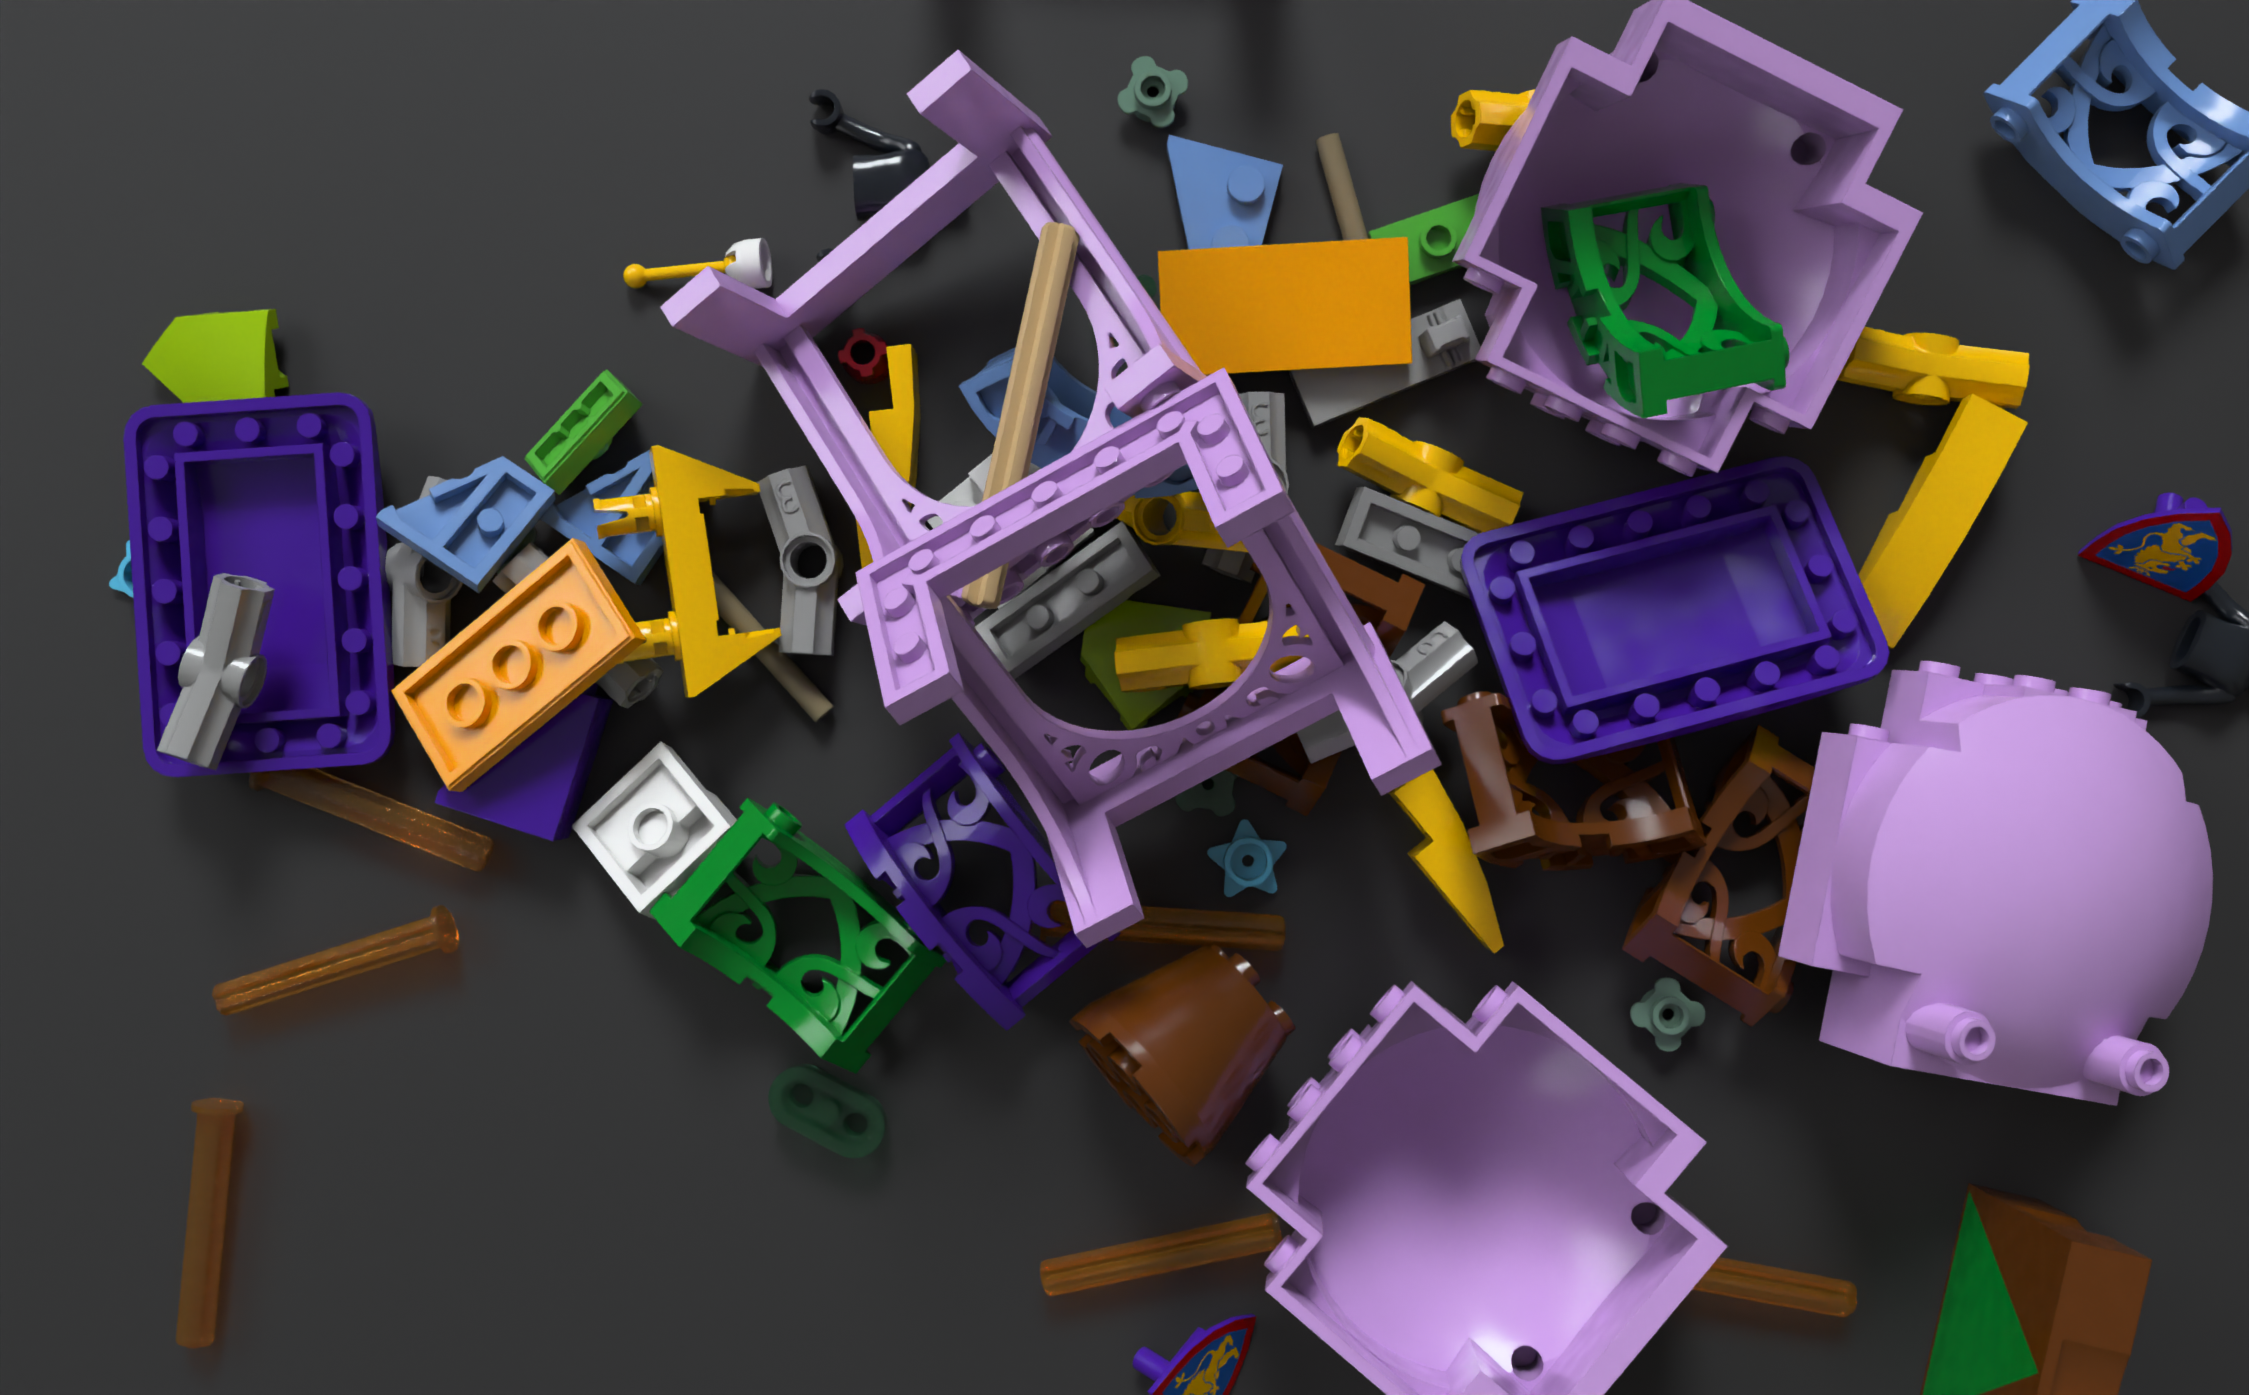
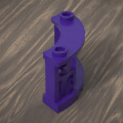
[844,732,1121,1031]

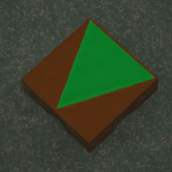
[1920,1183,2152,1395]

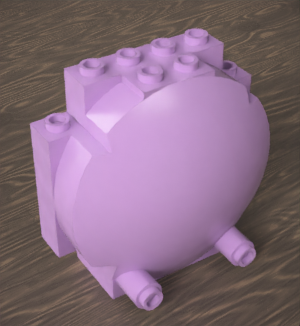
[1452,0,1923,477]
[1778,661,2213,1106]
[1245,981,1728,1395]

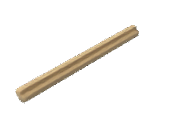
[961,222,1079,609]

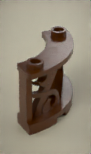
[1177,542,1425,816]
[1441,692,1707,871]
[1622,724,1815,1027]

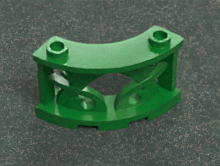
[1541,183,1790,418]
[649,797,947,1074]

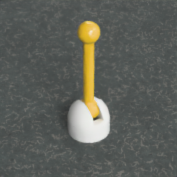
[623,238,773,289]

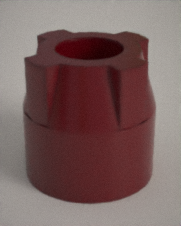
[838,328,889,384]

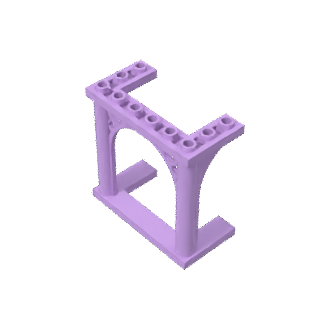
[661,50,1207,626]
[855,367,1442,948]

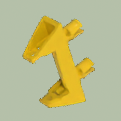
[593,445,781,698]

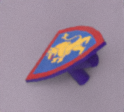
[2078,493,2233,602]
[1132,1314,1257,1395]

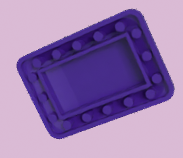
[123,392,395,777]
[1460,456,1889,764]

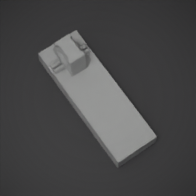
[1289,299,1481,429]
[1335,487,1480,599]
[975,521,1161,680]

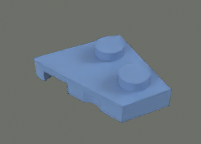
[1166,135,1283,249]
[540,450,664,585]
[376,456,556,593]

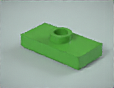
[1368,194,1479,285]
[524,369,643,495]

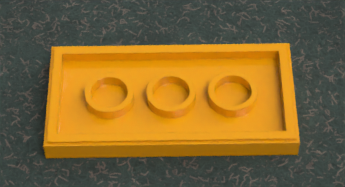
[1158,237,1412,375]
[391,538,646,792]

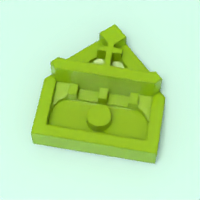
[142,309,289,403]
[1080,600,1211,730]

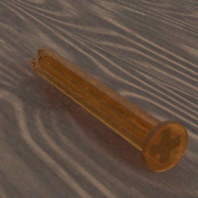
[249,768,494,872]
[1040,901,1286,951]
[212,905,459,1016]
[175,1098,244,1349]
[1040,1208,1283,1296]
[1692,1257,1857,1318]

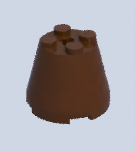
[1069,944,1295,1167]

